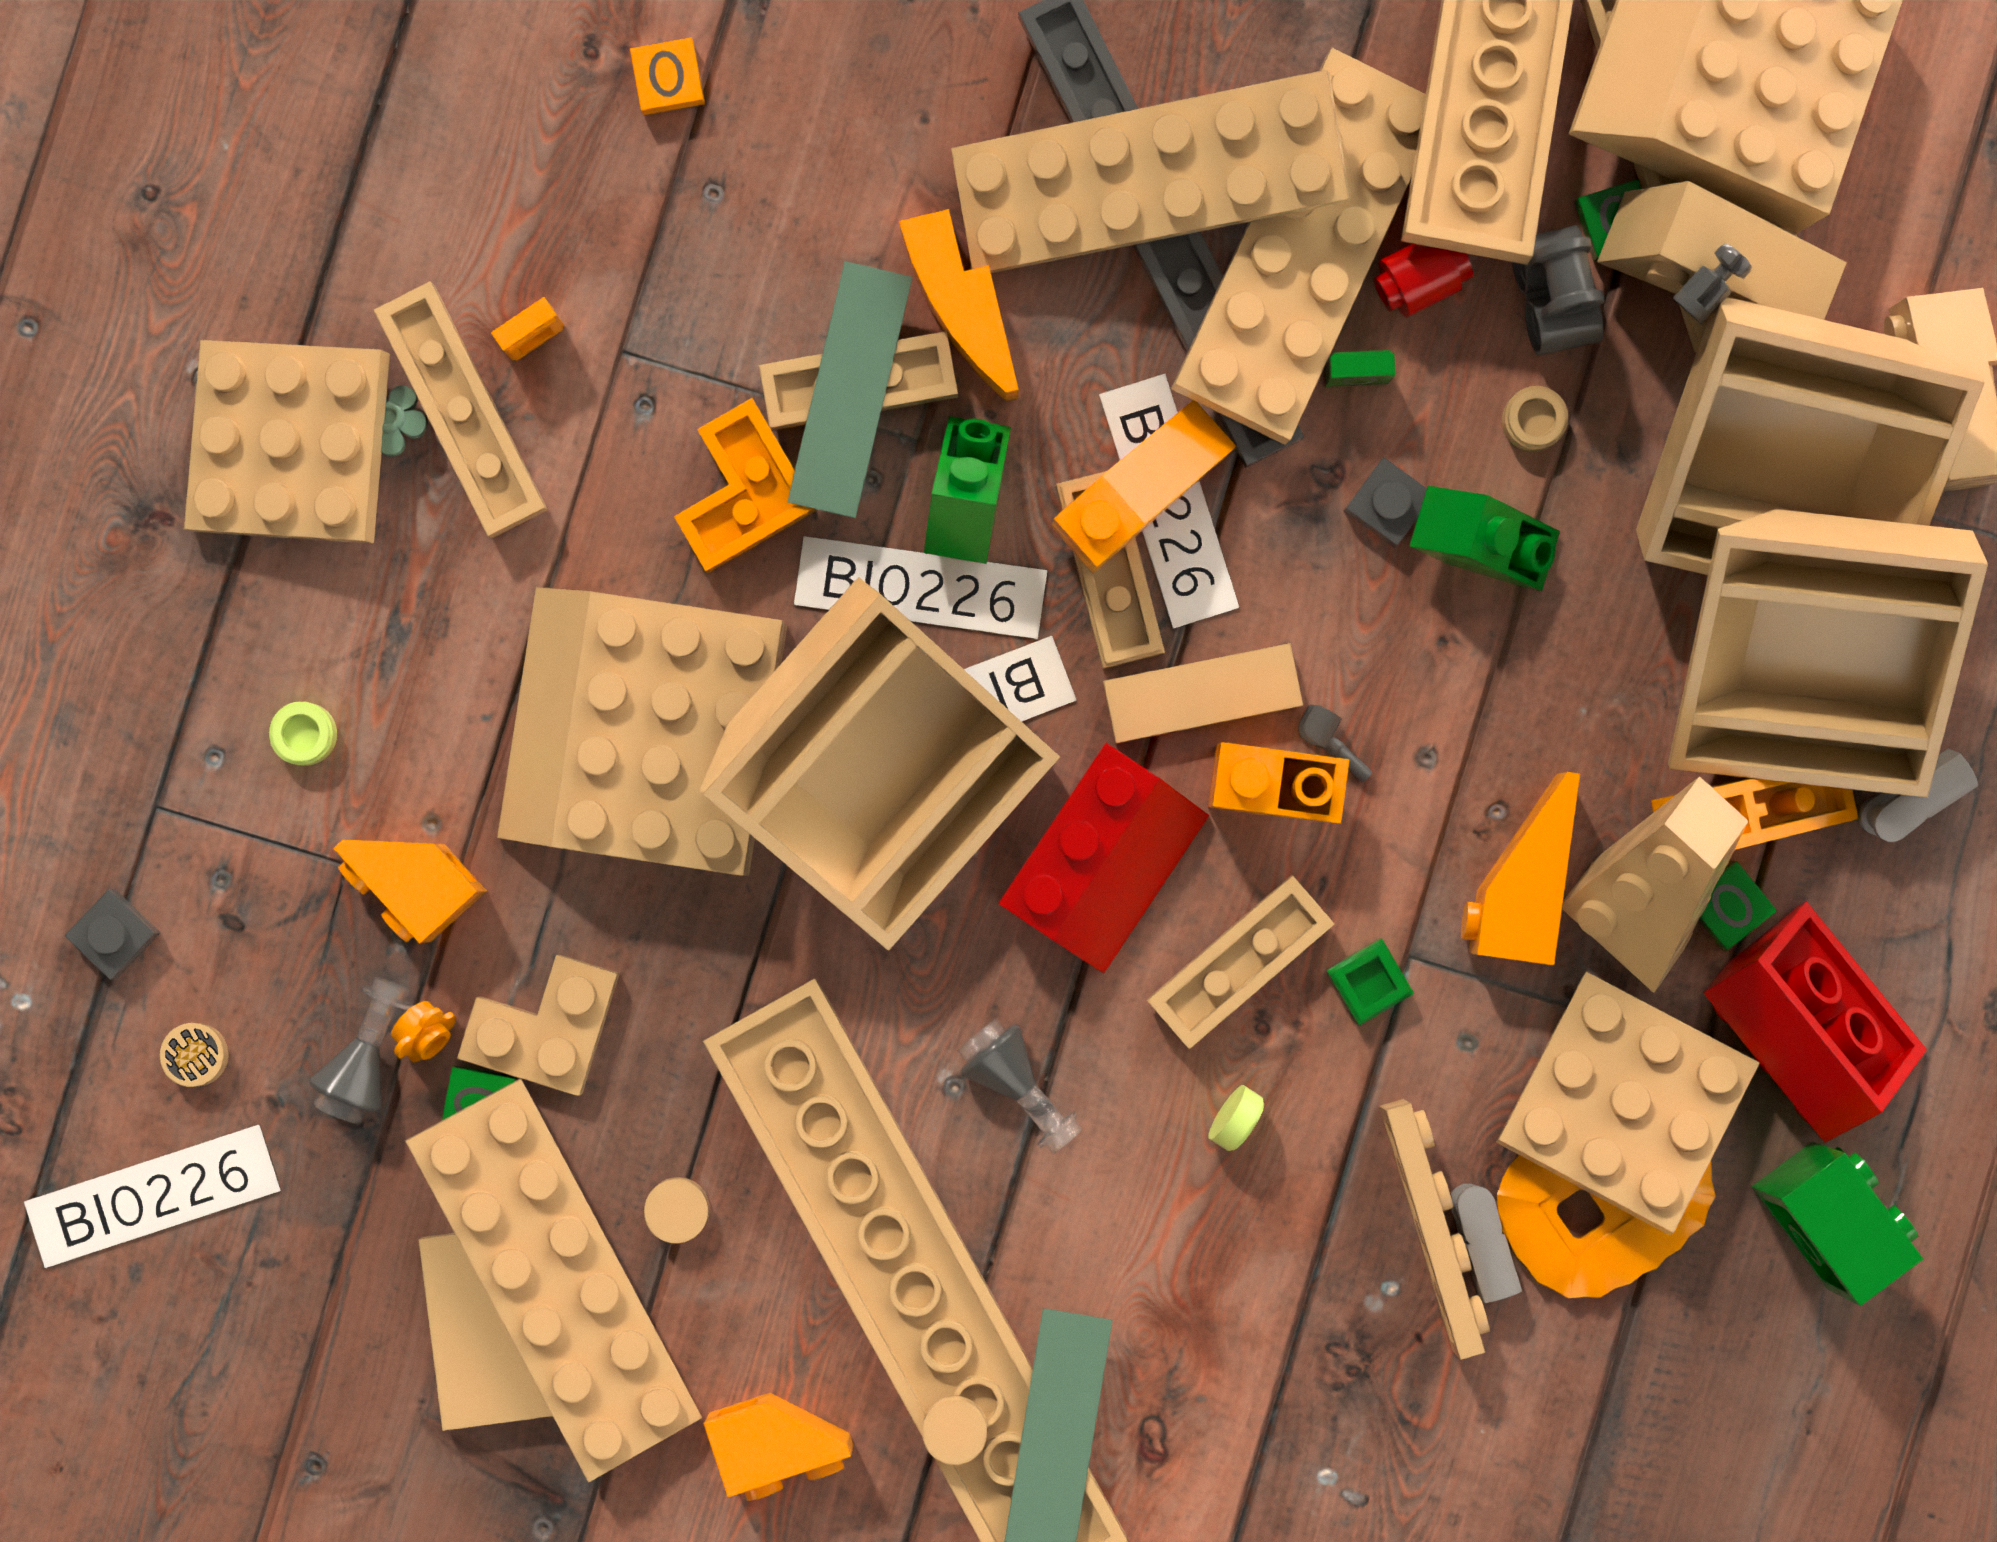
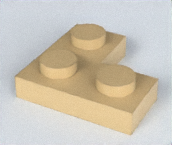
[457,954,620,1096]

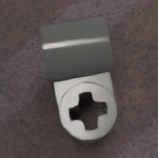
[1512,225,1605,356]

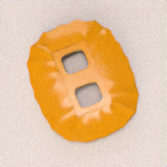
[1497,1155,1716,1298]

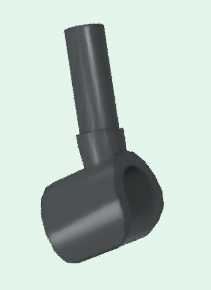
[1298,704,1372,783]

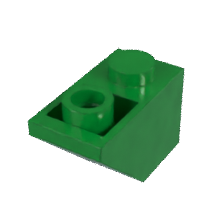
[923,416,1011,564]
[1410,485,1560,592]

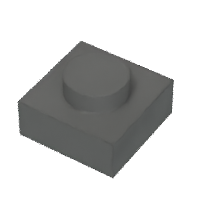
[1344,457,1427,548]
[65,889,161,980]

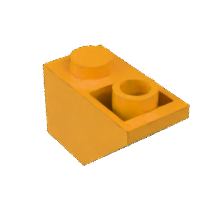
[1208,742,1350,824]
[333,840,487,944]
[703,1392,854,1501]

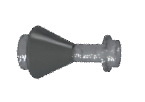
[309,976,412,1124]
[957,1018,1082,1154]

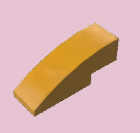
[899,209,1019,402]

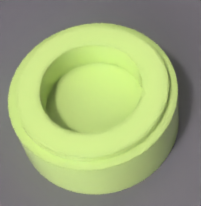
[269,702,337,766]
[1208,1085,1264,1151]

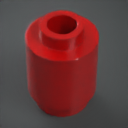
[1373,243,1473,318]

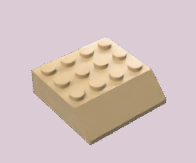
[1569,0,1903,233]
[1636,297,1985,575]
[1668,509,1988,798]
[699,577,1060,951]
[497,587,787,876]

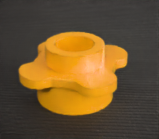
[391,1001,457,1063]

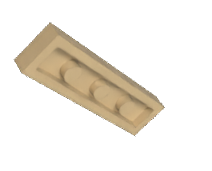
[374,281,548,539]
[1379,1099,1490,1360]

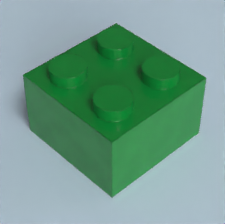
[1751,1141,1924,1306]

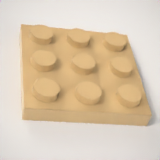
[184,340,390,544]
[1496,972,1760,1235]

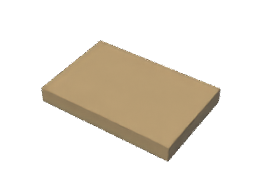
[419,1233,553,1431]

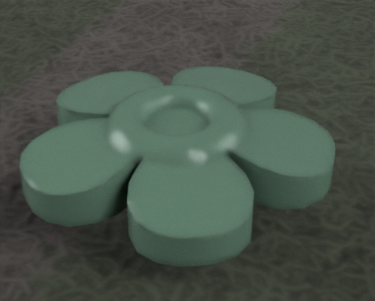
[381,385,428,457]

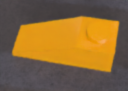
[1051,400,1237,574]
[1461,772,1580,965]
[1651,778,1859,850]

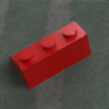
[998,743,1210,974]
[1703,901,1927,1143]

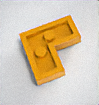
[674,398,817,573]

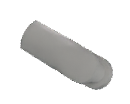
[1858,748,1978,842]
[1450,1183,1522,1303]

